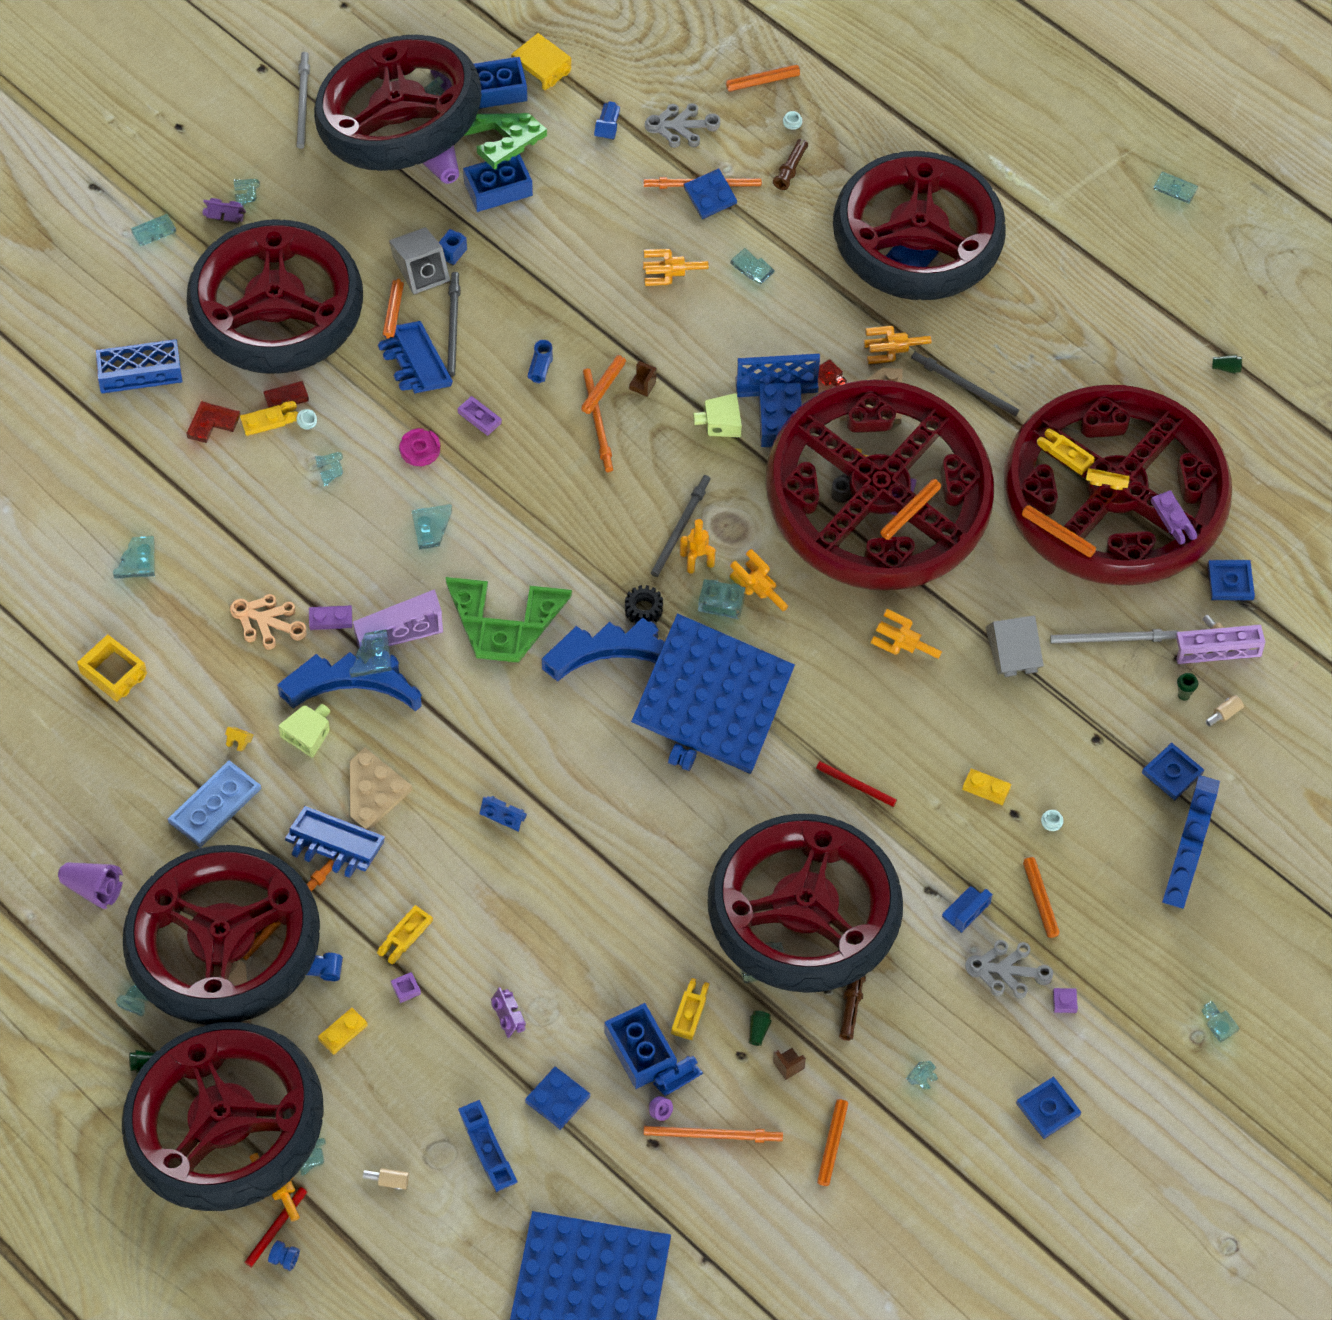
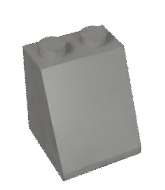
[389,227,450,295]
[986,616,1044,677]

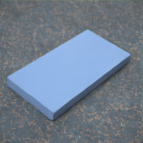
[168,760,261,848]

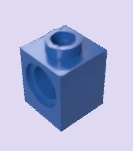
[439,229,467,265]

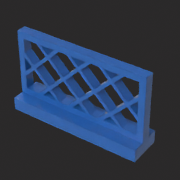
[96,339,183,394]
[735,353,820,398]

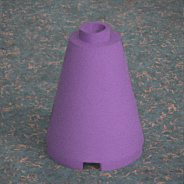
[423,145,459,184]
[58,862,123,909]

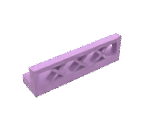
[1176,625,1265,664]

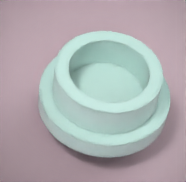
[783,111,802,130]
[296,409,317,430]
[1041,810,1063,831]

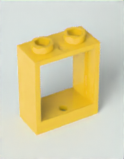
[77,634,147,702]

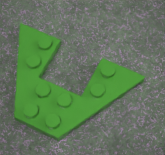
[464,113,547,169]
[446,577,572,663]

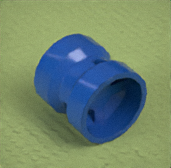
[668,743,697,771]
[268,1240,300,1271]

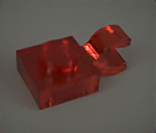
[818,359,847,386]

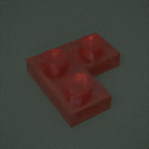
[186,401,240,443]

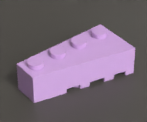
[353,589,443,654]

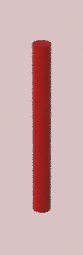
[816,761,897,807]
[244,1187,307,1268]

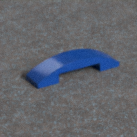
[458,1100,518,1192]

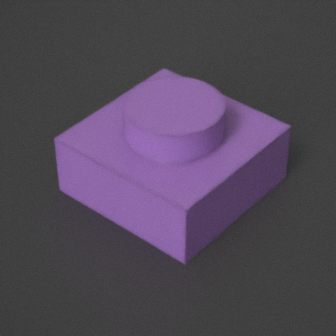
[391,972,421,1003]
[1053,988,1078,1013]

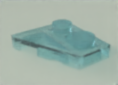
[412,504,452,550]
[113,536,155,579]
[349,629,392,678]

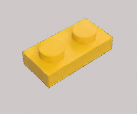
[1086,468,1130,490]
[962,768,1012,806]
[318,1007,368,1055]

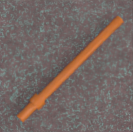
[643,177,762,189]
[583,368,613,472]
[242,859,334,961]
[644,1126,783,1143]

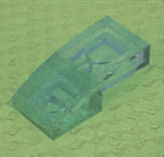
[730,248,775,284]

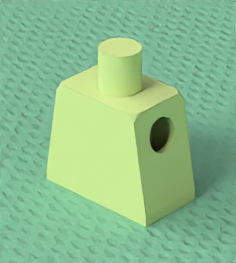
[693,393,742,437]
[278,704,330,758]

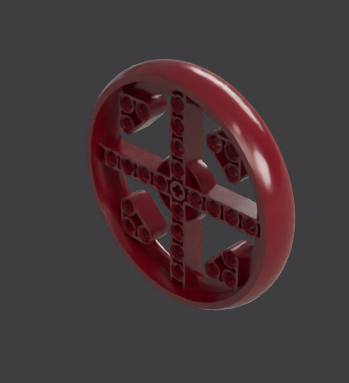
[766,379,994,591]
[1003,385,1232,586]

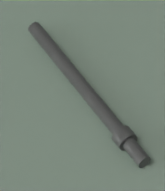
[447,272,461,376]
[911,351,1020,417]
[651,475,711,577]

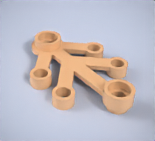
[230,594,307,650]

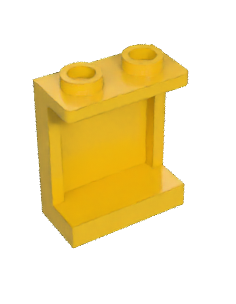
[511,33,571,91]

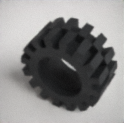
[625,585,663,624]

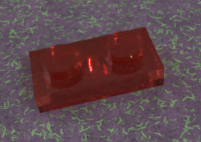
[263,381,309,408]

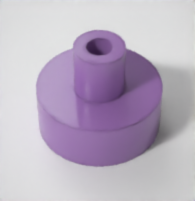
[649,1096,673,1121]

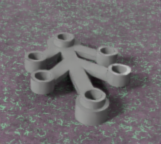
[645,103,720,148]
[965,940,1053,999]

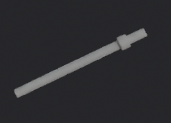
[297,52,310,149]
[1050,629,1178,643]

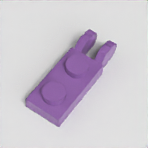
[1151,490,1197,544]

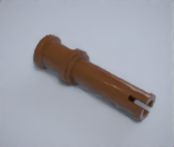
[773,139,809,190]
[839,976,866,1041]

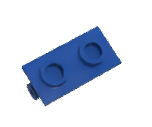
[480,796,527,832]
[653,1056,703,1096]

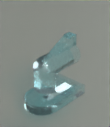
[234,179,260,206]
[315,452,343,486]
[116,986,148,1016]
[300,1138,326,1175]

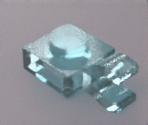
[1201,1001,1240,1043]

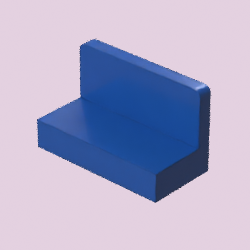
[942,886,993,933]

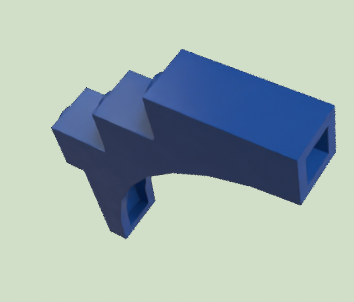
[542,618,665,682]
[277,650,422,711]
[1162,775,1220,909]

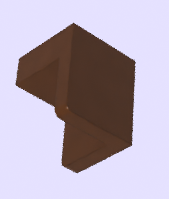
[629,361,657,397]
[773,1048,806,1080]

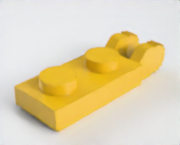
[240,401,299,436]
[1037,429,1095,475]
[377,905,433,964]
[671,978,710,1041]

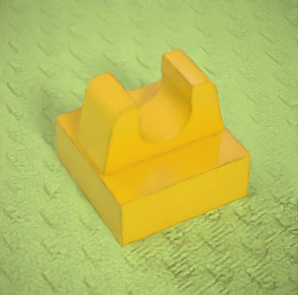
[225,726,254,751]

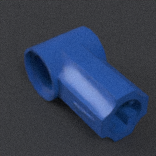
[594,101,620,140]
[528,340,553,383]
[306,953,343,982]

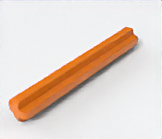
[726,65,800,91]
[383,278,404,339]
[581,355,626,414]
[880,479,941,540]
[1022,505,1096,557]
[1023,857,1060,938]
[817,1099,848,1186]

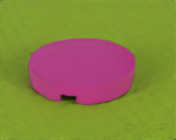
[399,428,441,466]

